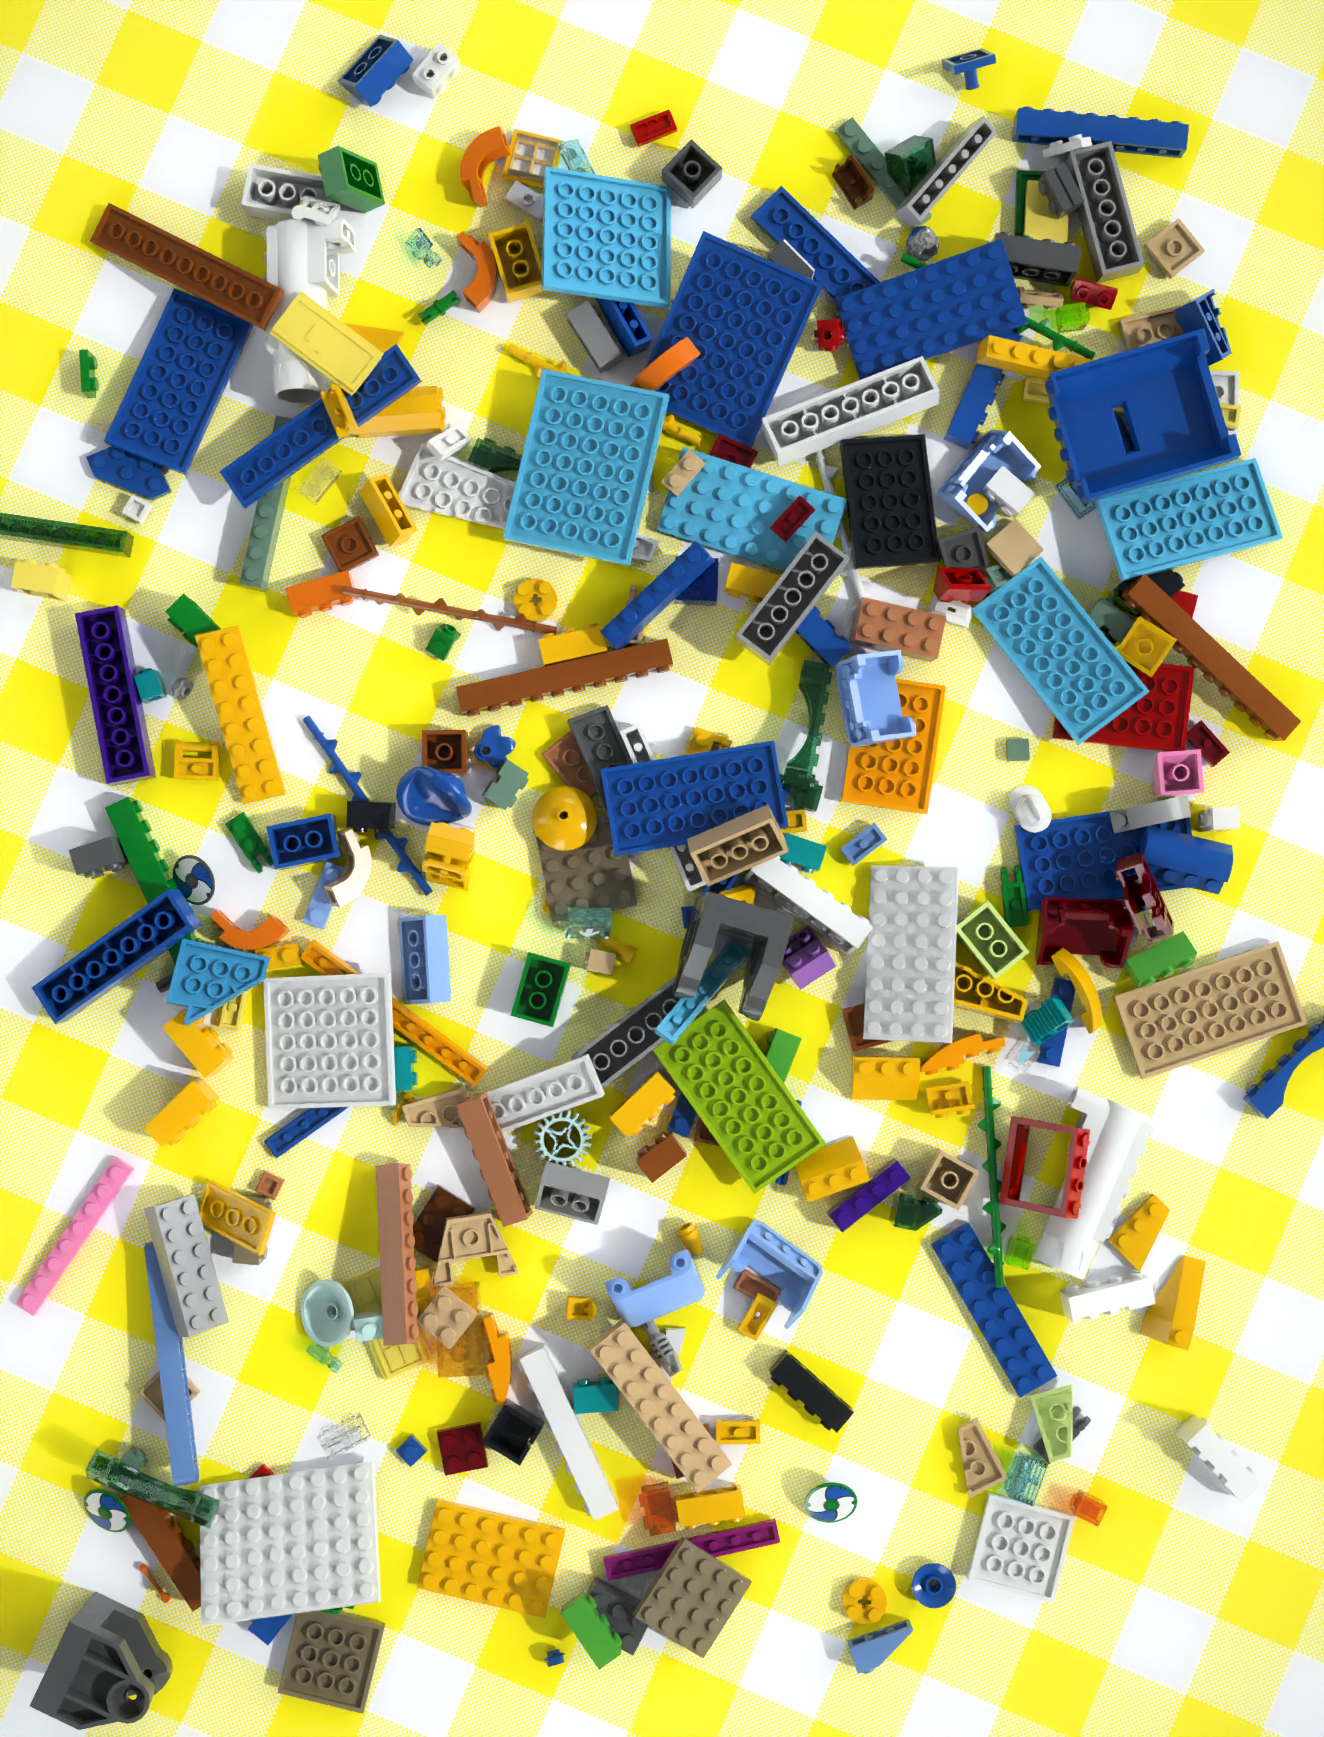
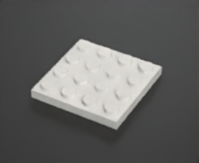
[967,1492,1075,1603]

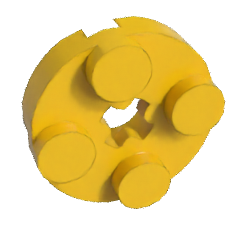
[514,578,557,623]
[842,1577,887,1624]

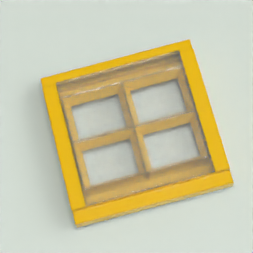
[502,129,564,189]

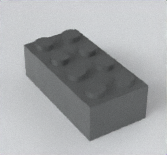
[992,232,1081,287]

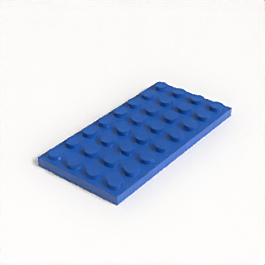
[835,239,1028,380]
[104,288,254,476]
[600,740,789,856]
[1014,809,1192,911]

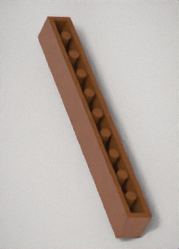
[1121,574,1301,741]
[456,638,673,717]

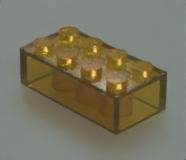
[433,1282,485,1378]

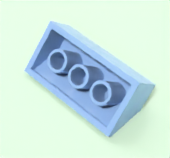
[399,915,451,1004]

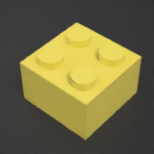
[11,559,72,602]

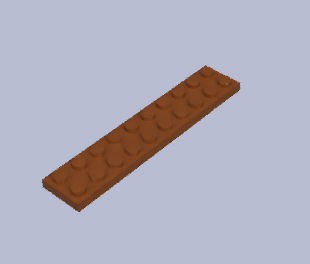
[90,203,285,331]

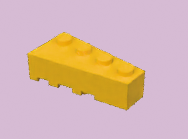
[954,962,1028,1024]

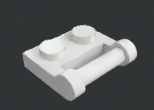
[291,195,340,226]

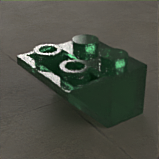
[889,1192,943,1231]

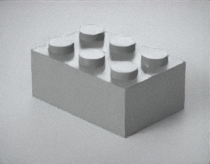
[534,1161,610,1225]

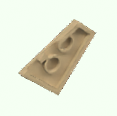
[402,1086,469,1128]
[957,1417,1008,1498]

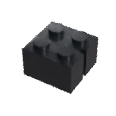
[482,1398,544,1466]

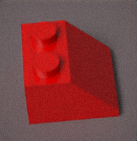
[933,567,991,603]

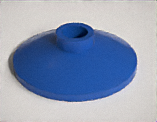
[912,1563,956,1608]

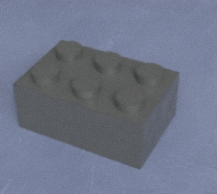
[586,1576,648,1655]

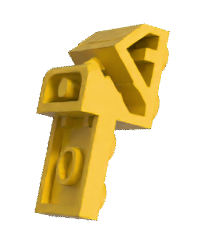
[422,822,475,891]

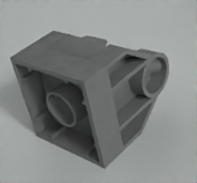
[673,892,795,1021]
[29,1592,173,1730]

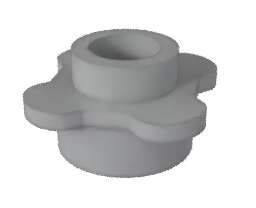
[171,678,194,700]

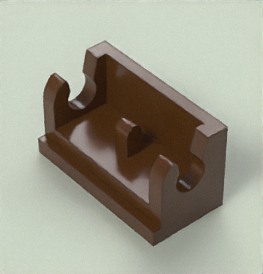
[832,154,875,210]

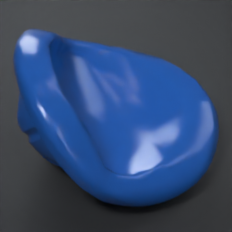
[396,765,472,826]

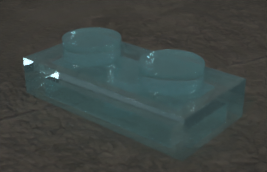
[557,139,595,174]

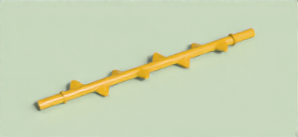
[507,344,702,446]

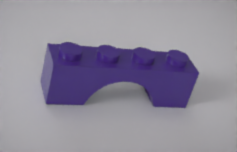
[827,1158,911,1232]

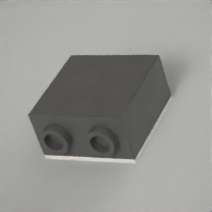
[767,239,815,280]

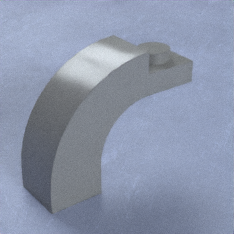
[1109,795,1192,834]

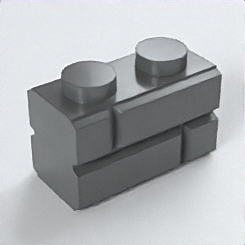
[1038,163,1085,219]

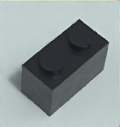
[346,801,396,833]

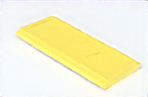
[270,291,384,396]
[343,1267,433,1380]

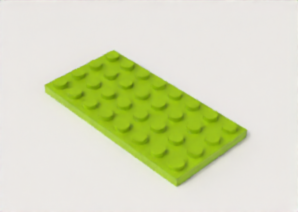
[653,999,826,1194]

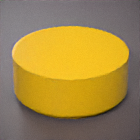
[966,493,988,516]

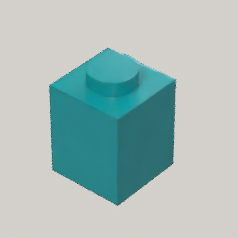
[134,668,168,703]

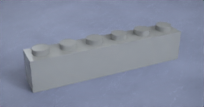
[894,116,998,228]

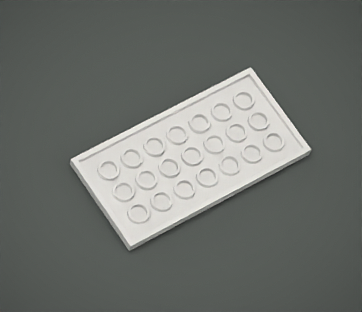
[863,865,959,1043]

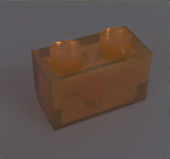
[638,1481,676,1536]

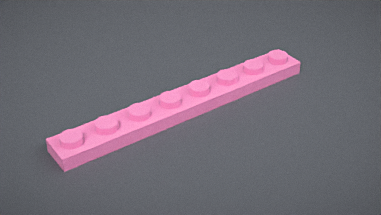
[15,1157,134,1316]

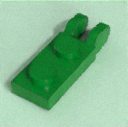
[225,812,274,873]
[1000,865,1028,927]

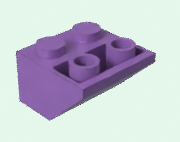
[782,926,836,990]

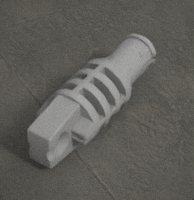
[640,1320,683,1377]

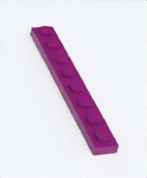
[603,1518,780,1581]

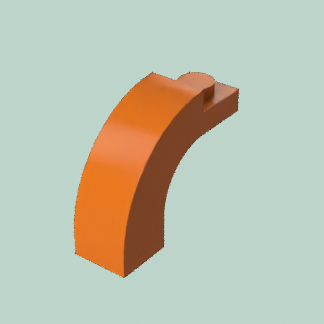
[460,126,511,208]
[456,231,498,313]
[629,337,700,391]
[210,910,291,950]

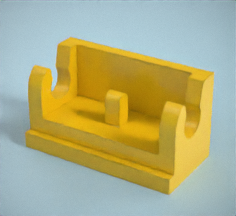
[320,384,359,439]

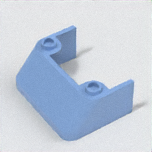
[716,1220,823,1329]

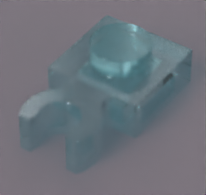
[306,1342,344,1373]

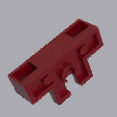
[1114,852,1174,941]

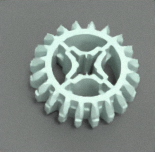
[533,1109,592,1167]

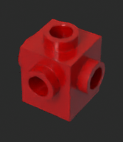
[814,318,846,351]

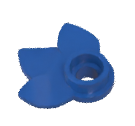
[474,725,516,768]

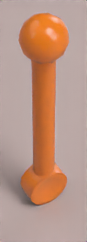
[139,1564,171,1603]

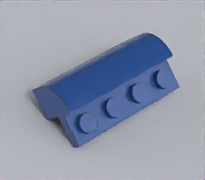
[1133,826,1233,895]

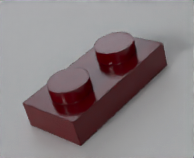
[770,495,815,543]
[1186,720,1230,767]

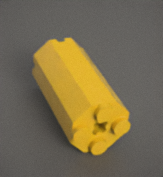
[353,386,446,439]

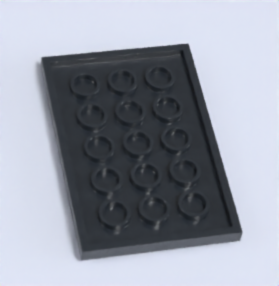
[840,434,940,570]

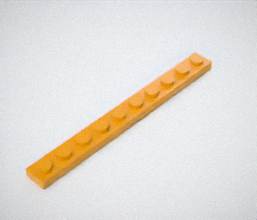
[300,940,489,1087]

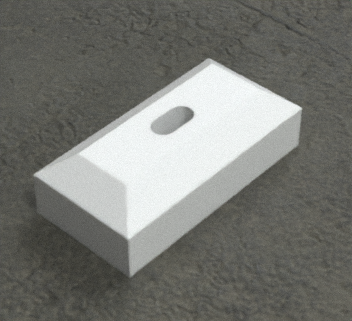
[927,594,974,629]

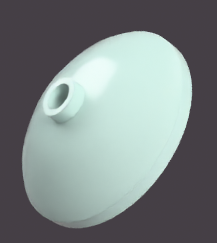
[301,1279,354,1347]

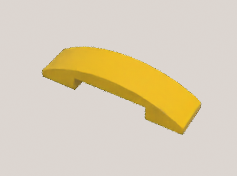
[1051,948,1102,1034]

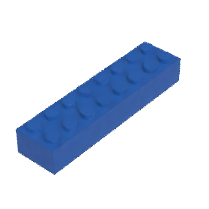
[31,889,202,1024]

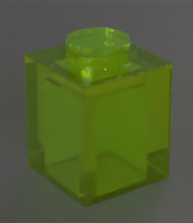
[1055,302,1090,333]
[1003,1234,1035,1270]

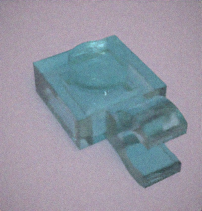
[405,228,442,268]

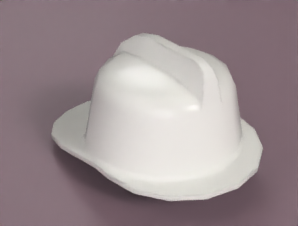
[1009,785,1052,833]

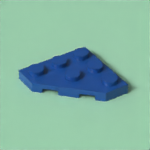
[86,446,172,501]

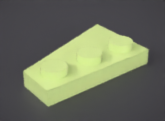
[1030,1384,1073,1463]

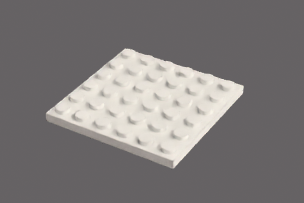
[263,973,396,1109]

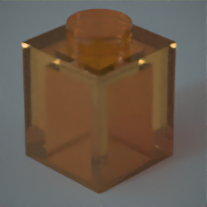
[1070,1489,1108,1527]

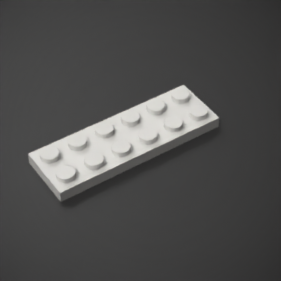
[486,1054,605,1133]

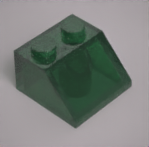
[884,135,936,197]

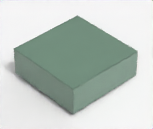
[1006,739,1030,762]

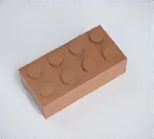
[849,597,946,662]

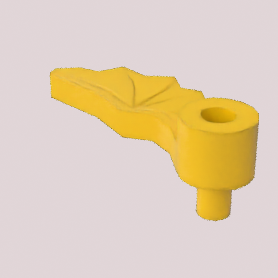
[391,1092,415,1126]

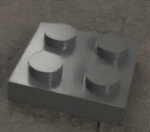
[936,526,990,571]

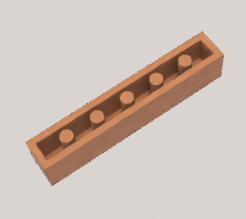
[457,1092,533,1227]

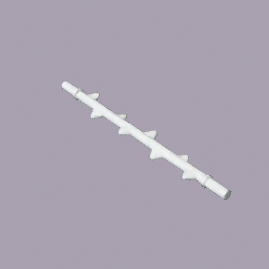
[814,450,871,613]

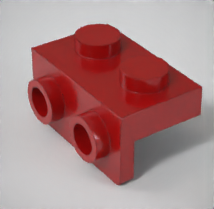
[1069,278,1118,310]

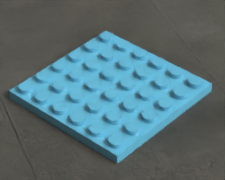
[542,166,671,308]

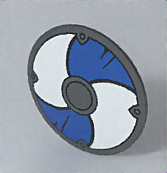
[173,855,215,905]

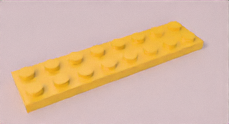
[195,625,286,804]

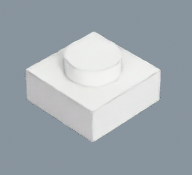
[122,494,153,525]

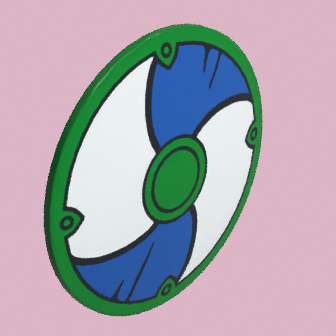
[805,1482,858,1523]
[84,1489,130,1532]

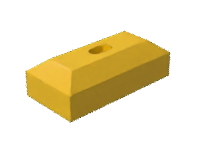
[719,883,756,905]
[737,1293,777,1341]

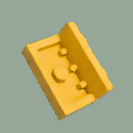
[925,1081,975,1118]

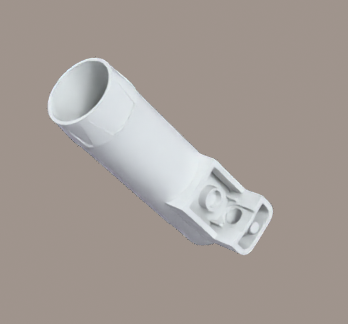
[264,219,356,404]
[1033,1086,1156,1280]

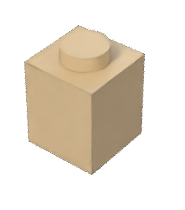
[583,949,617,975]

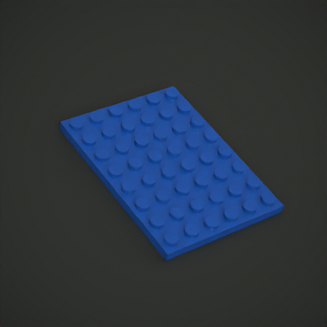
[645,231,823,448]

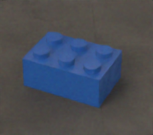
[266,813,343,870]

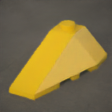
[1139,1255,1206,1351]

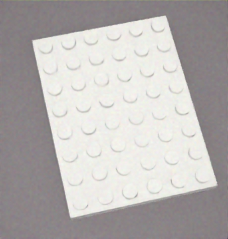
[199,1461,381,1626]

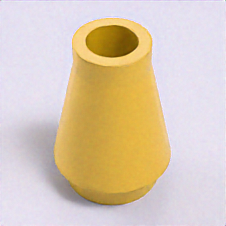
[677,1222,704,1257]

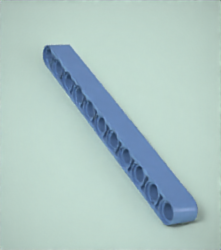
[144,1242,199,1486]

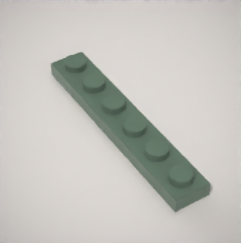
[835,117,932,229]

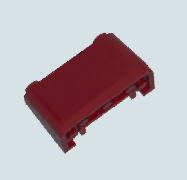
[1035,897,1134,969]

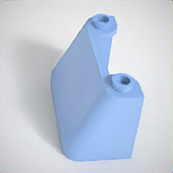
[938,430,1041,532]
[835,650,917,747]
[604,1249,705,1327]

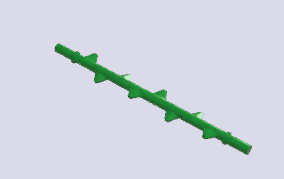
[900,253,1095,359]
[977,1066,1006,1287]

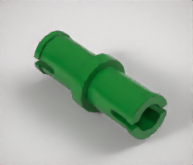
[418,290,461,326]

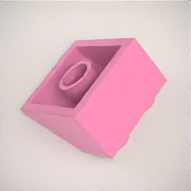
[1152,749,1204,797]

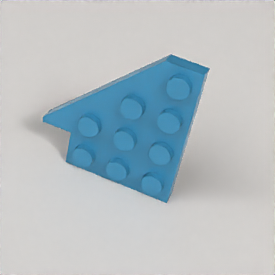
[166,939,270,1026]

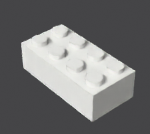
[241,163,336,221]

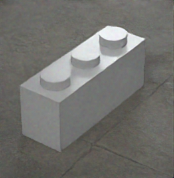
[566,300,623,374]

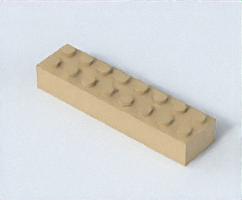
[587,1320,732,1493]

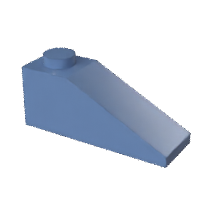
[847,1619,913,1674]

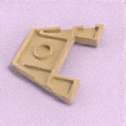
[433,1211,519,1288]

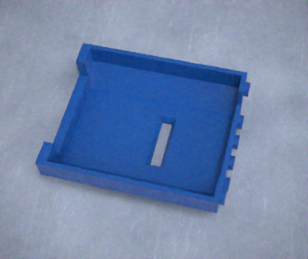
[1045,328,1242,504]

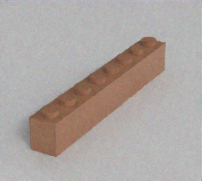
[376,1163,419,1346]

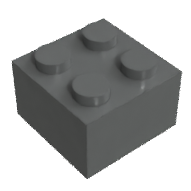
[662,139,723,209]
[69,836,130,879]

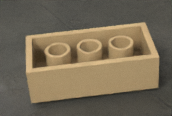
[687,804,789,886]

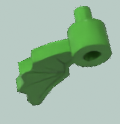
[1107,591,1139,616]

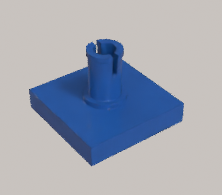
[942,48,996,90]

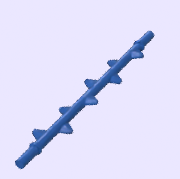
[303,715,433,896]

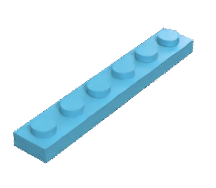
[654,939,749,1045]

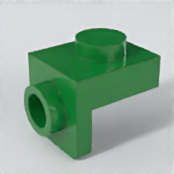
[425,623,461,661]

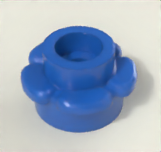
[544,1649,565,1667]

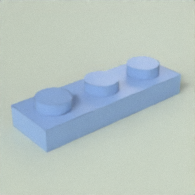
[303,861,345,930]

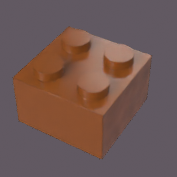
[422,730,469,776]
[636,1131,687,1183]

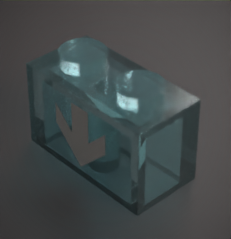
[564,907,612,939]

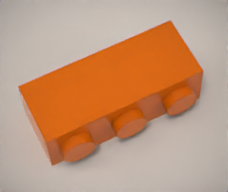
[285,570,358,618]

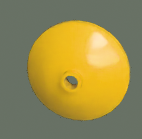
[532,786,598,851]

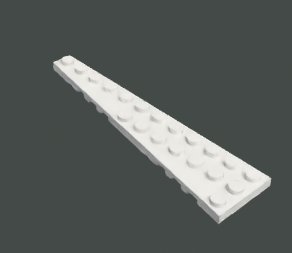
[398,444,659,563]

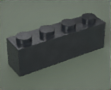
[769,1350,854,1433]

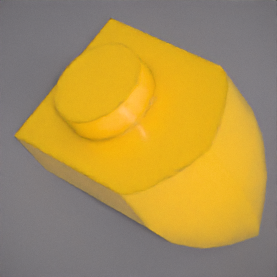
[565,1296,598,1321]

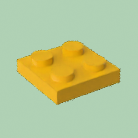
[1117,616,1177,677]

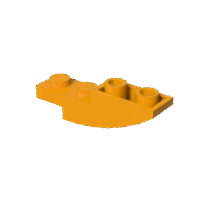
[920,1032,1006,1075]
[481,1313,512,1407]

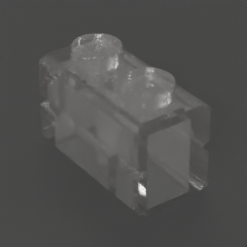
[317,1412,371,1460]

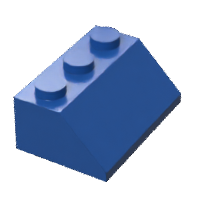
[338,34,414,107]

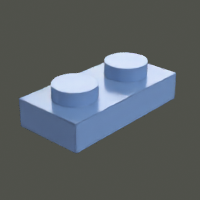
[840,822,888,866]

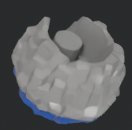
[906,226,939,262]

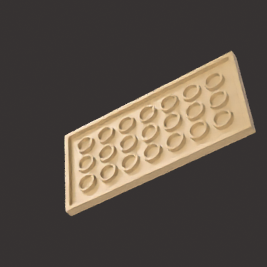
[1112,941,1307,1079]

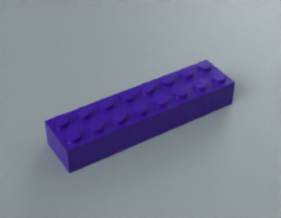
[75,605,156,786]

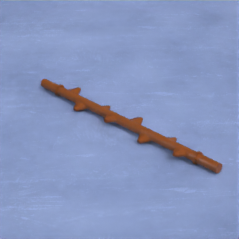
[342,586,557,635]

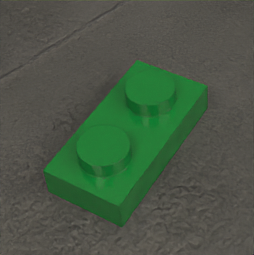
[79,349,99,398]

